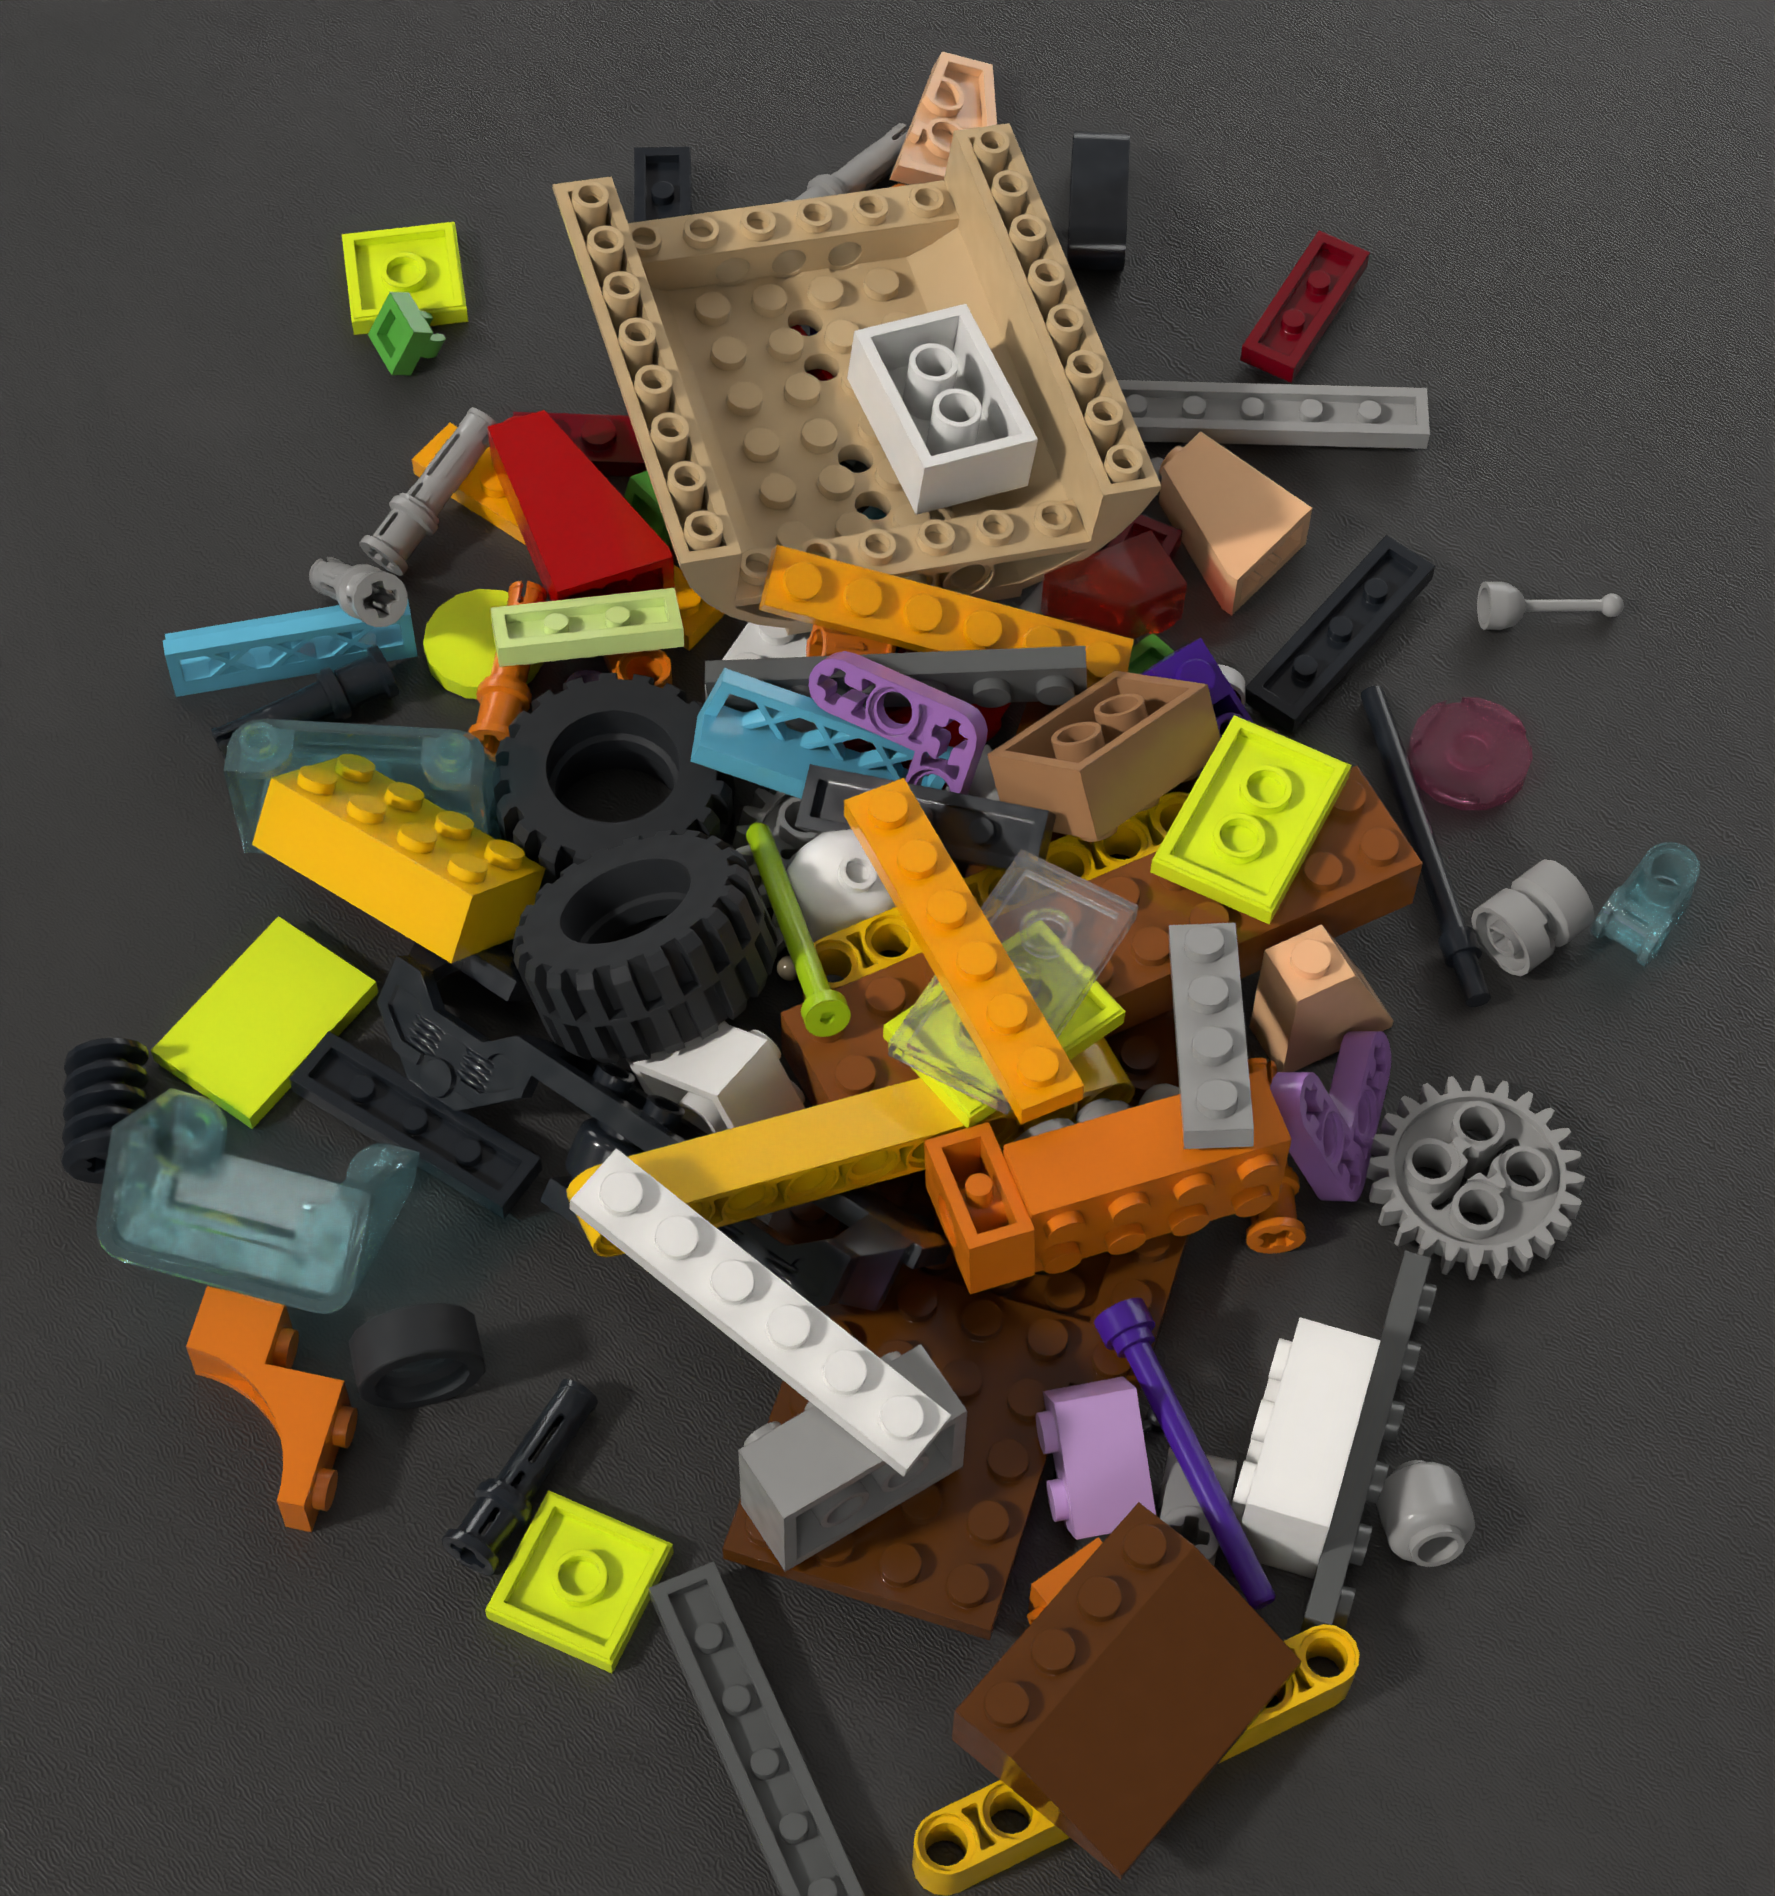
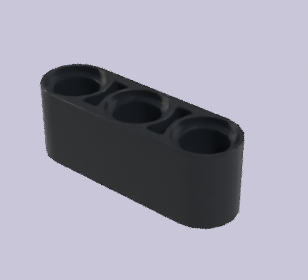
[1067,131,1130,271]

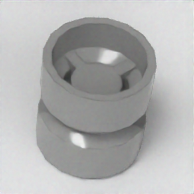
[1471,859,1594,976]

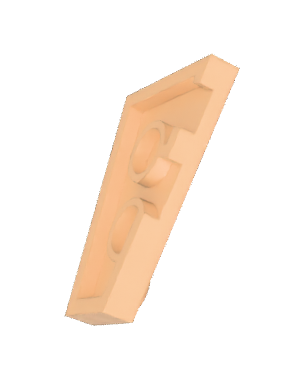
[889,52,997,185]

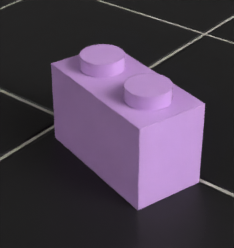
[1036,1377,1156,1540]

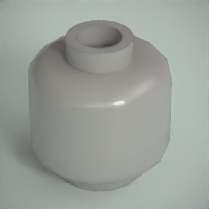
[1376,1460,1475,1567]

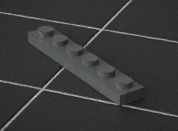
[705,646,1087,712]
[1299,1250,1437,1633]
[649,1561,865,1896]

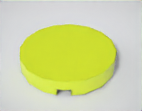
[423,589,543,699]

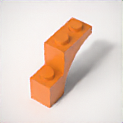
[186,1286,358,1533]

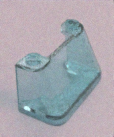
[224,719,498,854]
[96,1088,420,1314]

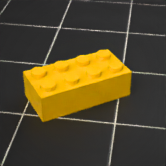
[252,754,546,963]

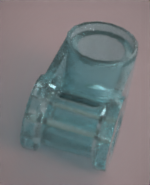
[1590,842,1700,967]

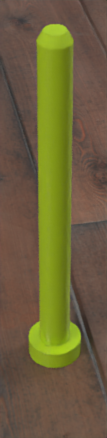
[746,822,851,1037]

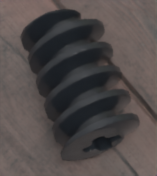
[61,1037,149,1184]

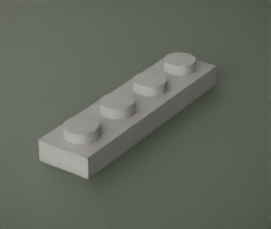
[1169,923,1254,1149]

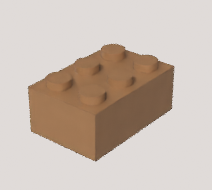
[987,671,1221,842]

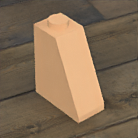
[1159,431,1312,616]
[1249,924,1393,1072]

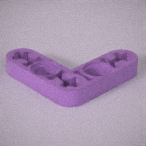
[808,651,988,795]
[1270,1031,1391,1201]

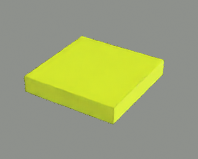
[342,222,468,335]
[485,1490,674,1674]

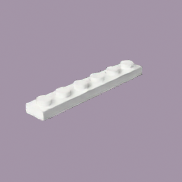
[569,1148,951,1477]

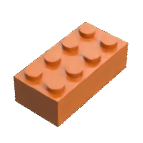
[1003,1070,1292,1274]

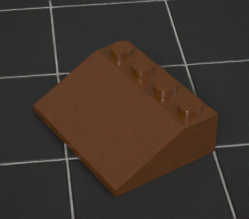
[952,1502,1301,1879]

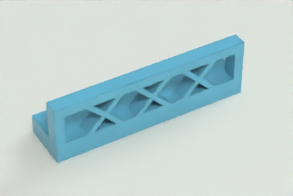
[163,602,418,697]
[691,668,954,799]

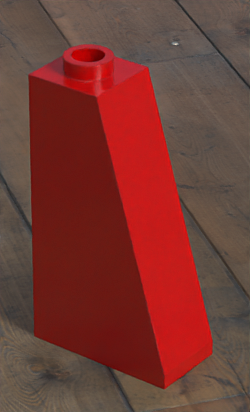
[487,410,675,601]

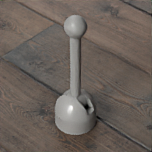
[1477,582,1624,630]

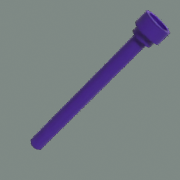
[1094,1297,1276,1610]

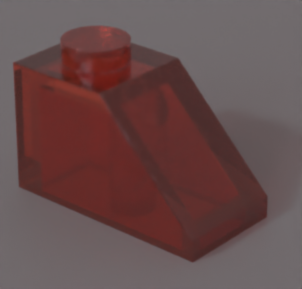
[1041,530,1187,639]

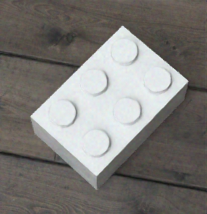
[847,304,1038,515]
[1232,1317,1380,1579]

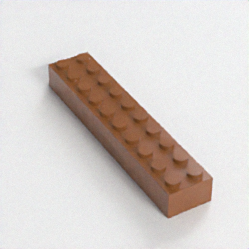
[781,766,1423,1106]

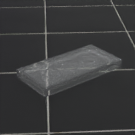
[888,849,1138,1115]

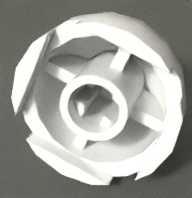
[786,829,896,943]

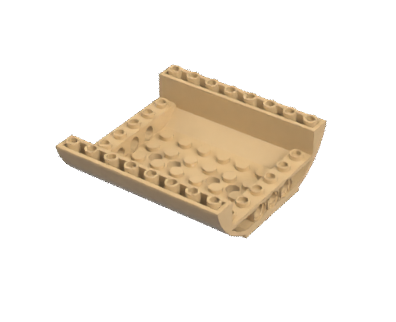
[553,123,1161,635]

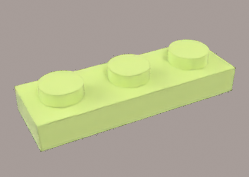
[491,588,684,667]

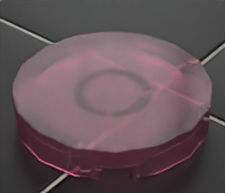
[1407,697,1533,810]

